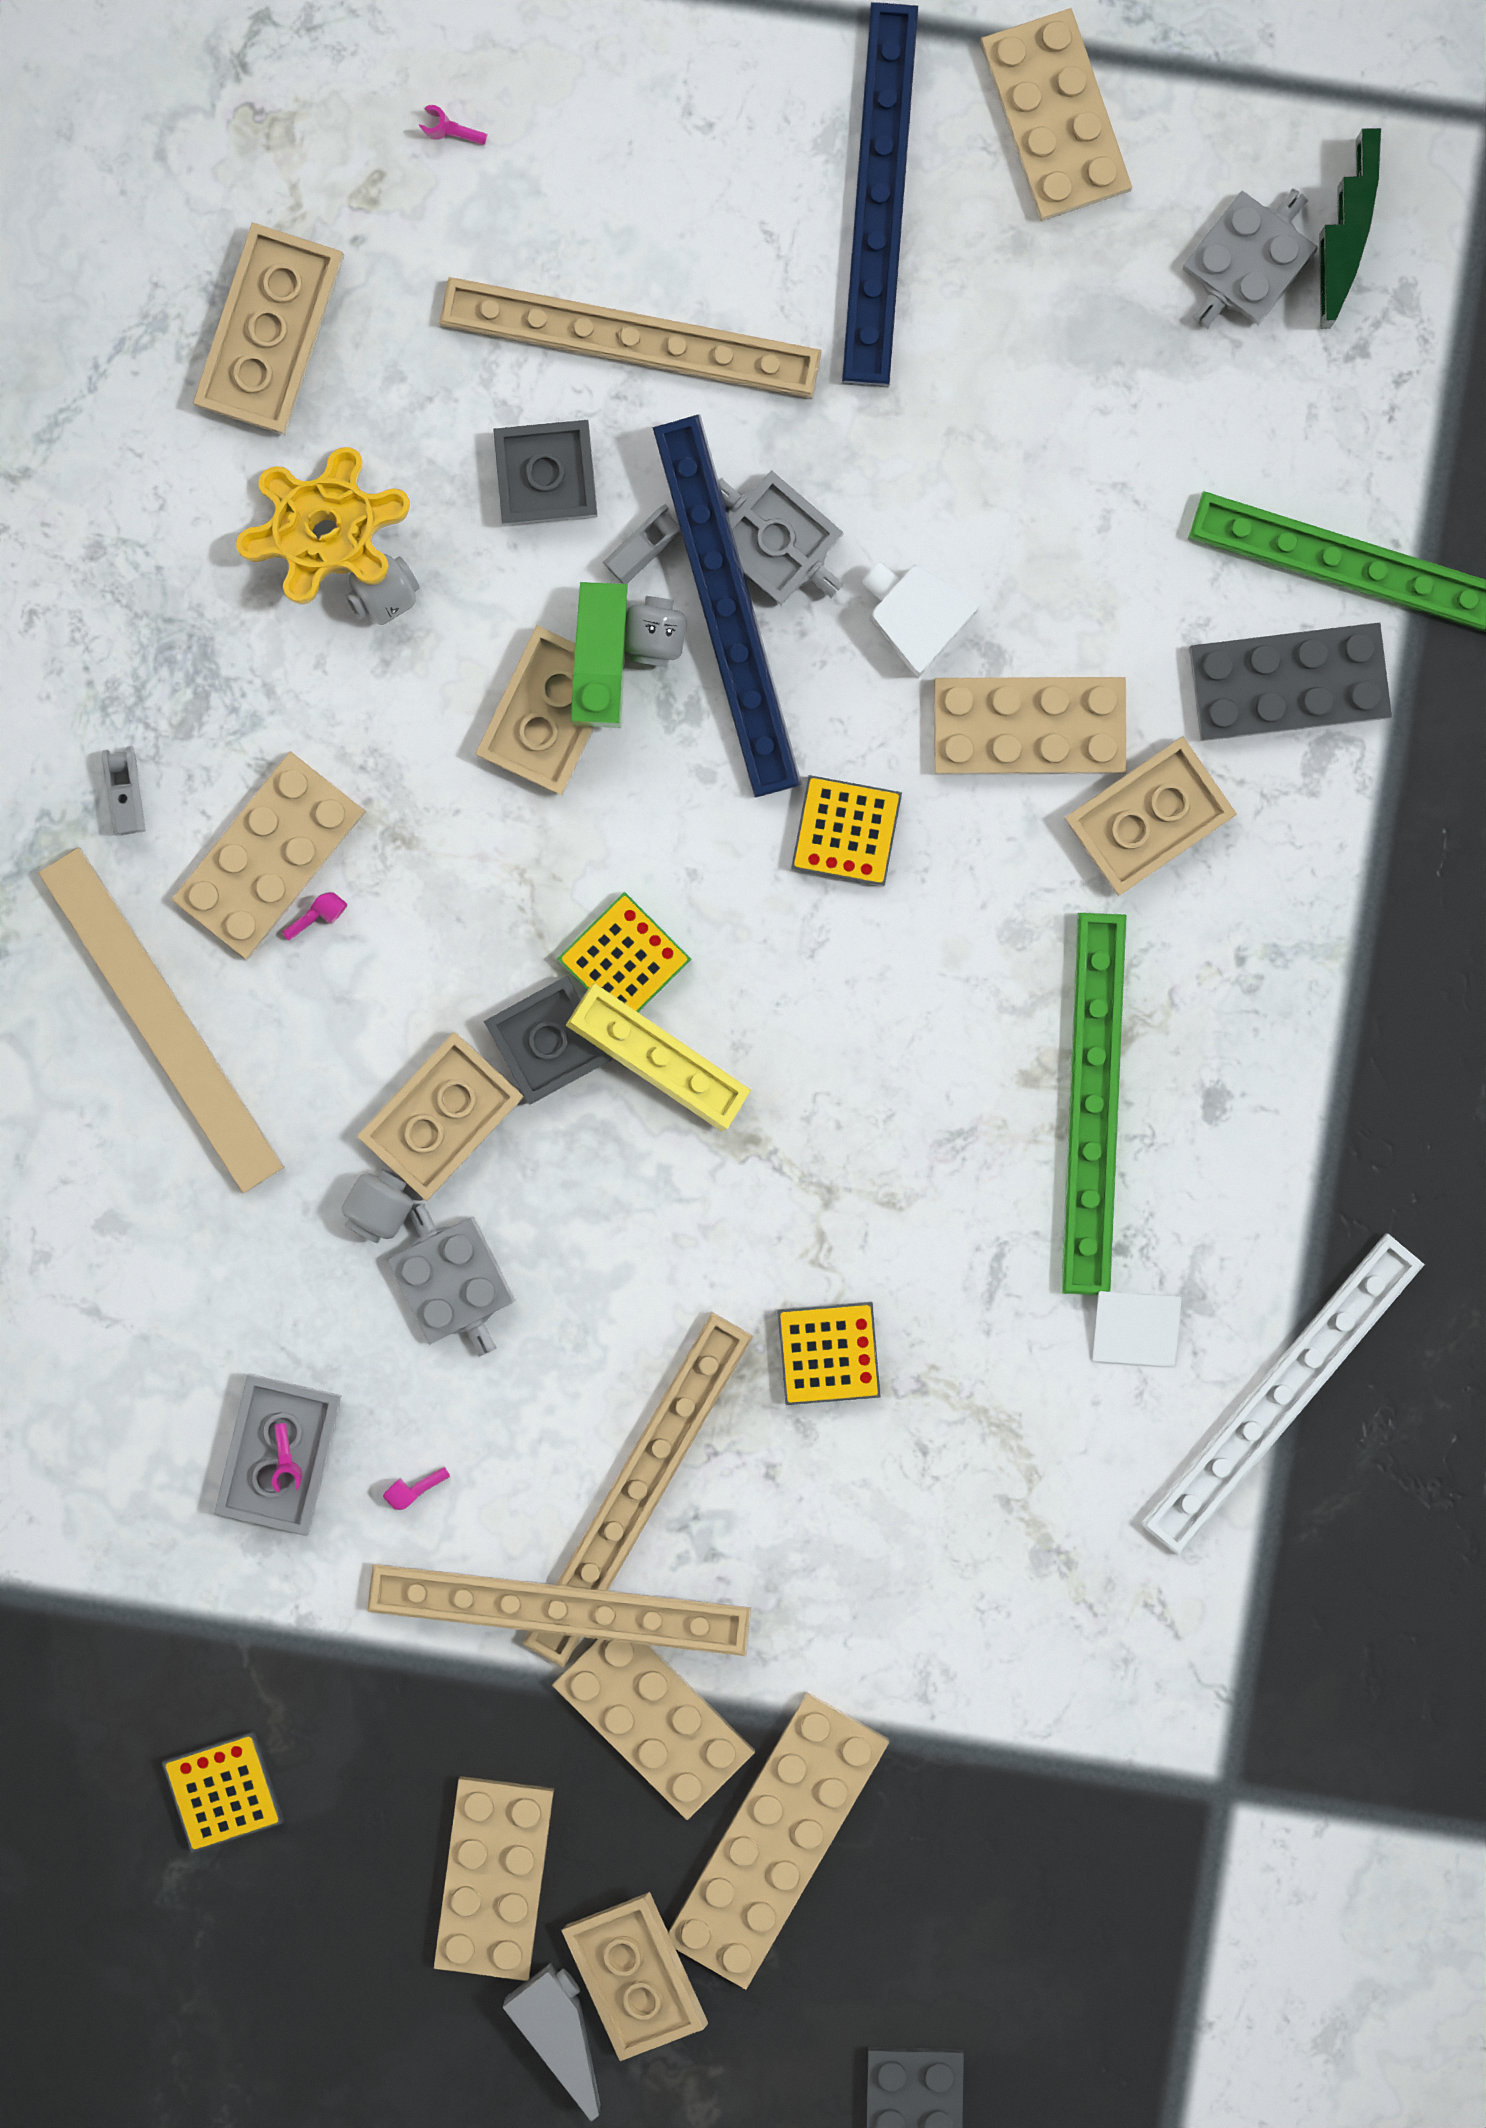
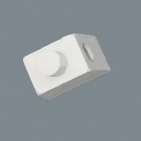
[862,562,981,678]

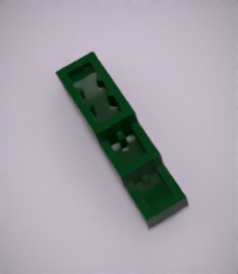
[1319,128,1381,329]

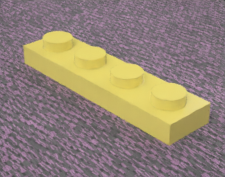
[565,983,751,1132]

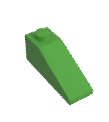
[571,582,628,728]

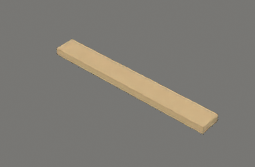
[439,277,822,399]
[38,847,285,1193]
[523,1312,753,1667]
[367,1564,752,1656]

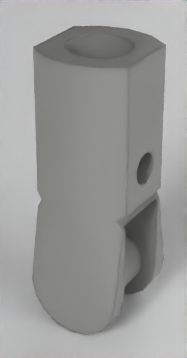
[603,504,681,584]
[102,746,146,835]

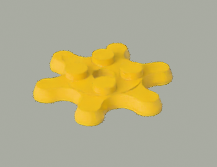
[236,447,410,605]

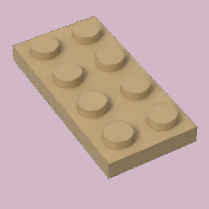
[980,7,1132,222]
[193,222,344,435]
[934,677,1126,774]
[171,751,366,960]
[552,1639,755,1820]
[434,1776,554,1981]

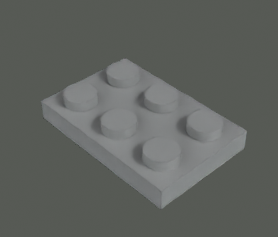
[214,1373,342,1536]

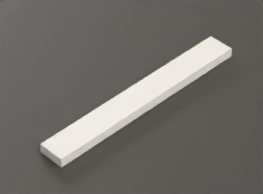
[1141,1233,1425,1556]

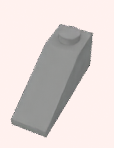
[503,1962,601,2121]

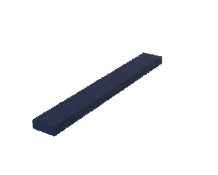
[842,2,918,387]
[652,414,802,798]

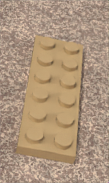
[668,1692,890,1990]

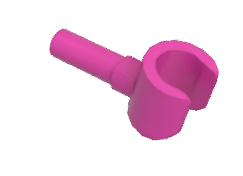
[419,105,488,145]
[282,892,347,941]
[272,1423,303,1493]
[383,1467,450,1510]

